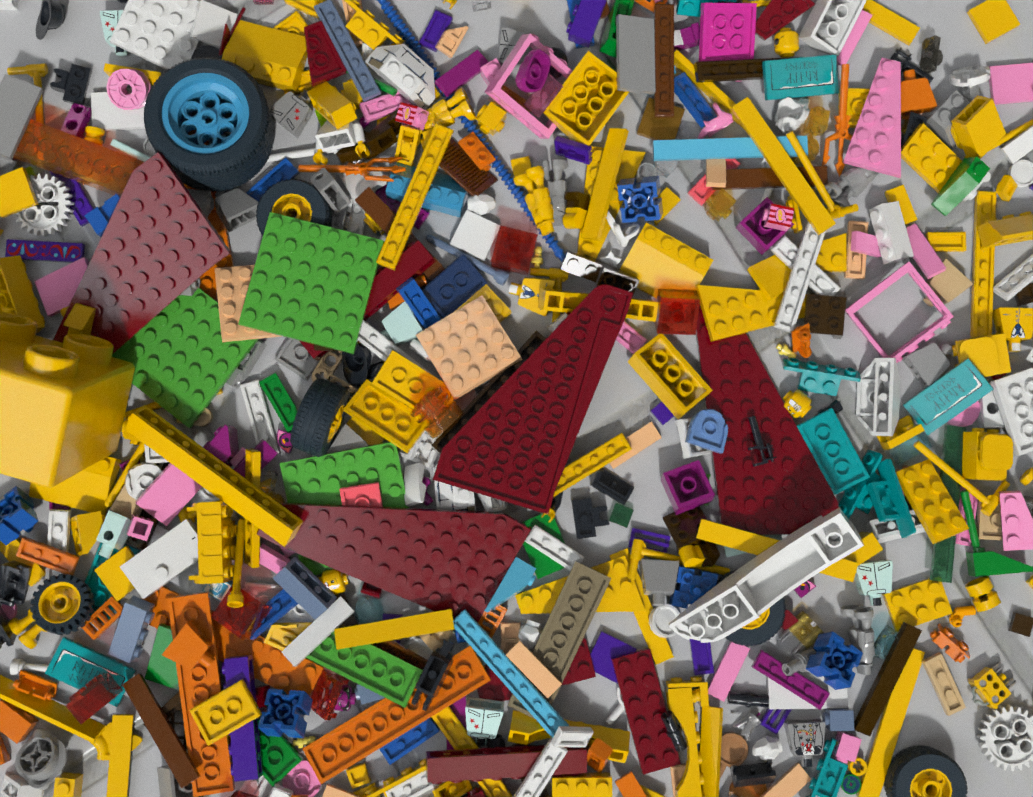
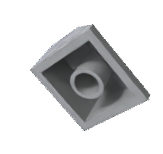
[926,90,970,149]
[157,765,209,797]

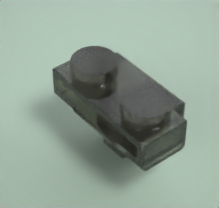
[919,35,943,74]

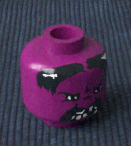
[327,684,356,711]

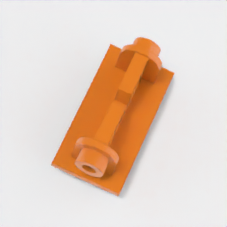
[458,132,496,171]
[791,323,812,358]
[930,623,970,663]
[13,670,58,701]

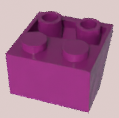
[203,424,239,467]

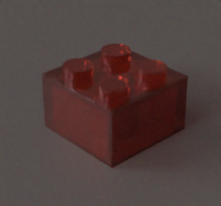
[491,225,538,276]
[654,289,700,335]
[211,585,272,641]
[66,672,123,724]

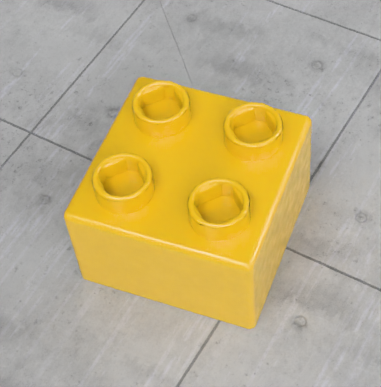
[0,312,135,487]

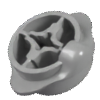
[15,728,67,790]

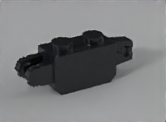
[411,640,455,711]

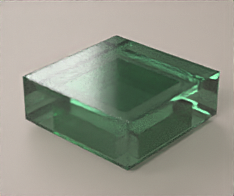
[608,503,634,528]

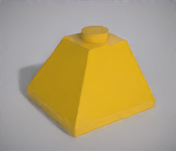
[70,511,105,556]

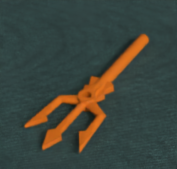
[822,64,853,177]
[298,157,406,182]

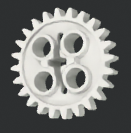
[13,173,75,237]
[977,704,1033,771]

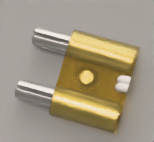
[778,610,824,655]

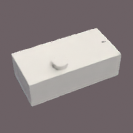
[120,519,198,599]

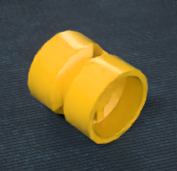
[965,576,1001,612]

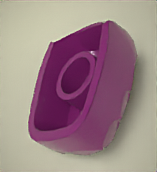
[515,49,551,93]

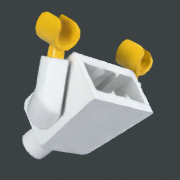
[313,120,370,165]

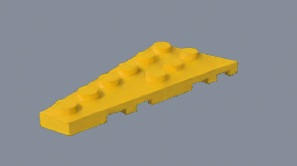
[577,146,646,259]
[695,285,808,342]
[515,555,645,614]

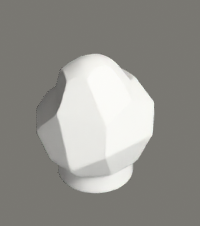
[468,192,496,215]
[518,619,542,649]
[752,736,783,761]

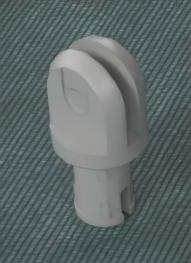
[782,649,816,676]

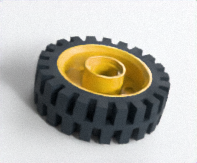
[30,574,95,635]

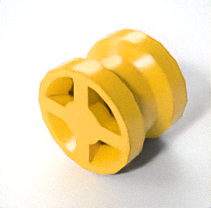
[83,126,105,147]

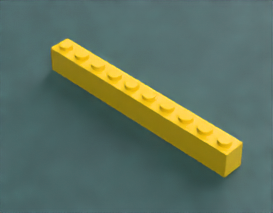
[125,405,303,547]

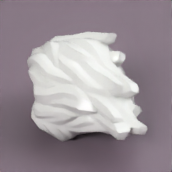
[774,97,810,133]

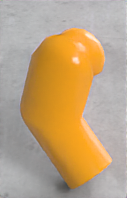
[949,605,976,627]

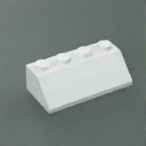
[799,0,867,56]

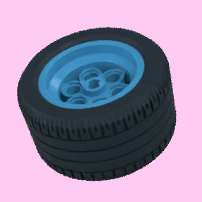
[144,57,274,192]

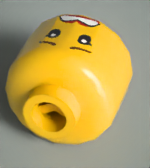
[319,569,349,595]

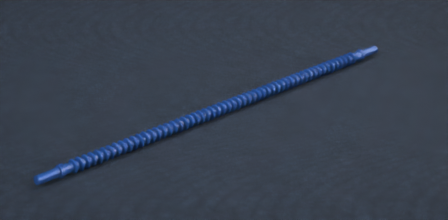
[376,0,565,262]

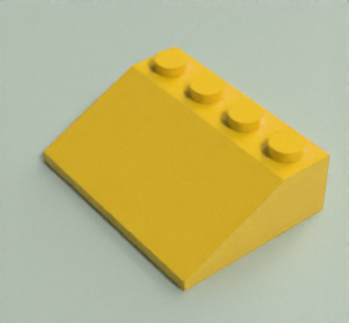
[222,20,307,93]
[543,51,629,146]
[620,223,713,314]
[29,456,122,516]

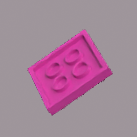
[699,3,757,62]

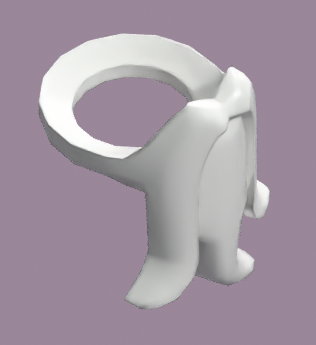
[606,211,642,247]

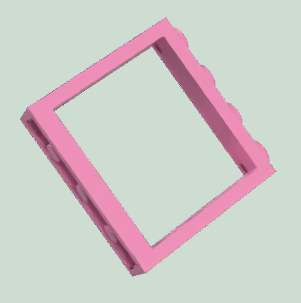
[485,34,573,139]
[845,262,954,363]

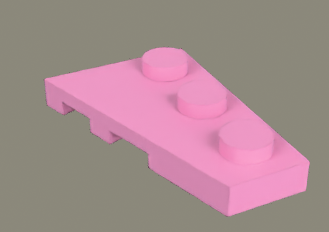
[999,490,1033,551]

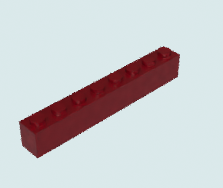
[300,240,436,361]
[426,745,587,784]

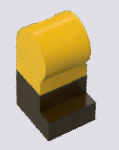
[563,191,590,229]
[678,541,720,568]

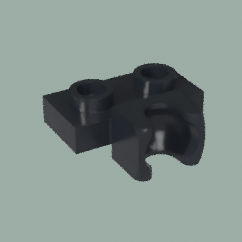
[50,64,92,105]
[571,498,610,539]

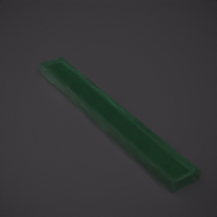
[930,425,966,583]

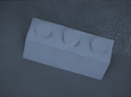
[273,556,337,619]
[108,596,155,663]

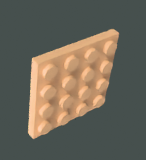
[215,265,282,342]
[416,295,522,400]

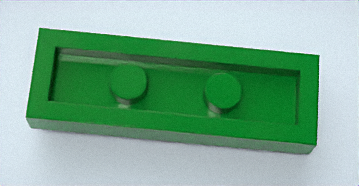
[259,373,298,432]

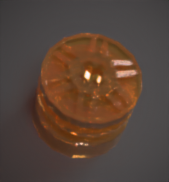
[410,386,463,439]

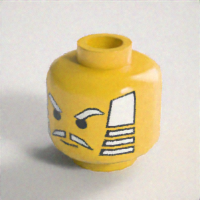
[783,389,813,418]

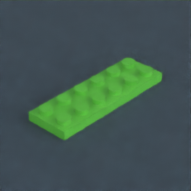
[306,628,423,708]

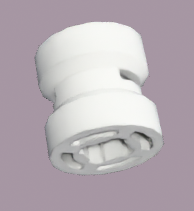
[636,163,657,182]

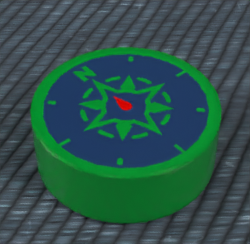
[840,773,861,795]

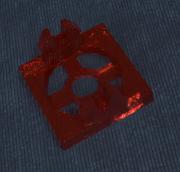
[311,669,349,721]

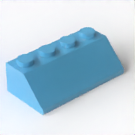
[385,162,467,217]

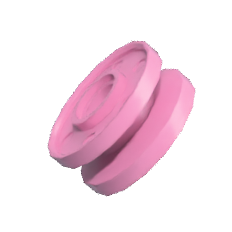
[106,69,151,110]

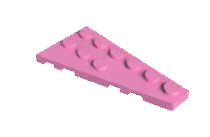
[844,58,901,178]

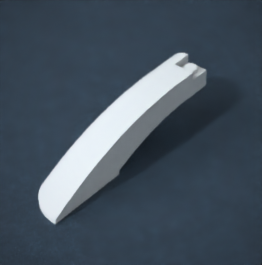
[669,507,864,643]

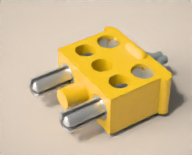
[968,662,1017,709]

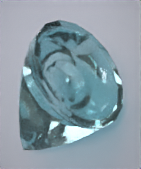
[355,596,384,624]
[874,625,898,660]

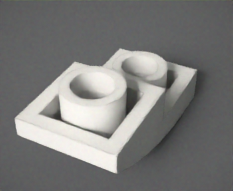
[404,462,426,507]

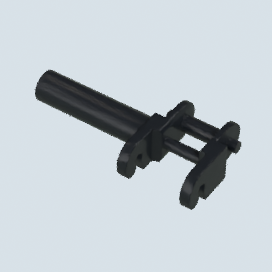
[890,47,934,84]
[748,416,777,467]

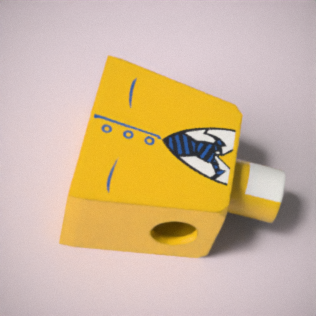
[509,277,556,316]
[993,307,1033,352]

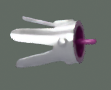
[733,712,761,741]

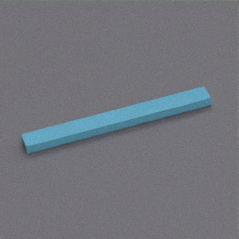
[653,136,808,161]
[454,609,569,738]

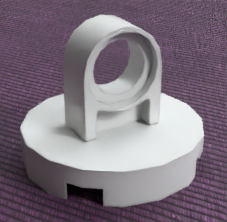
[950,66,991,102]
[125,463,162,500]

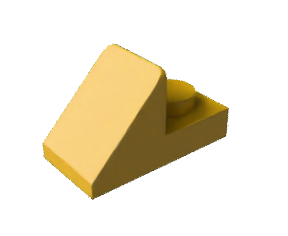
[395,124,421,166]
[64,303,96,335]
[432,780,472,797]

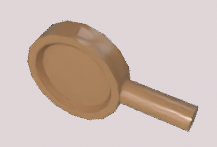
[720,732,748,778]

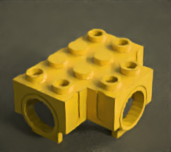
[187,501,238,584]

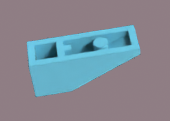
[485,557,536,613]

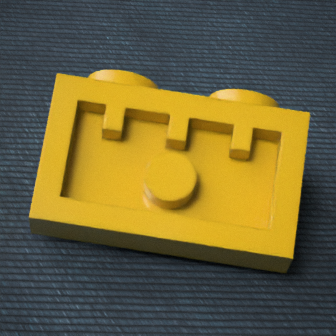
[876,415,925,450]

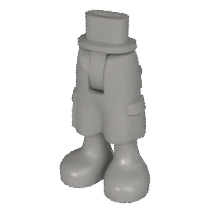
[533,159,568,226]
[825,166,879,207]
[840,605,875,675]

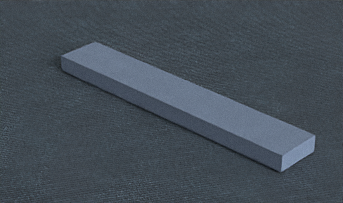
[314,0,381,102]

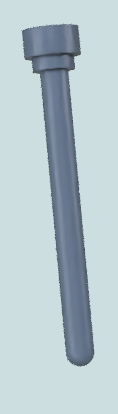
[426,234,510,286]

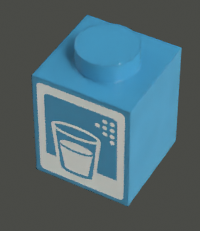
[202,581,233,603]

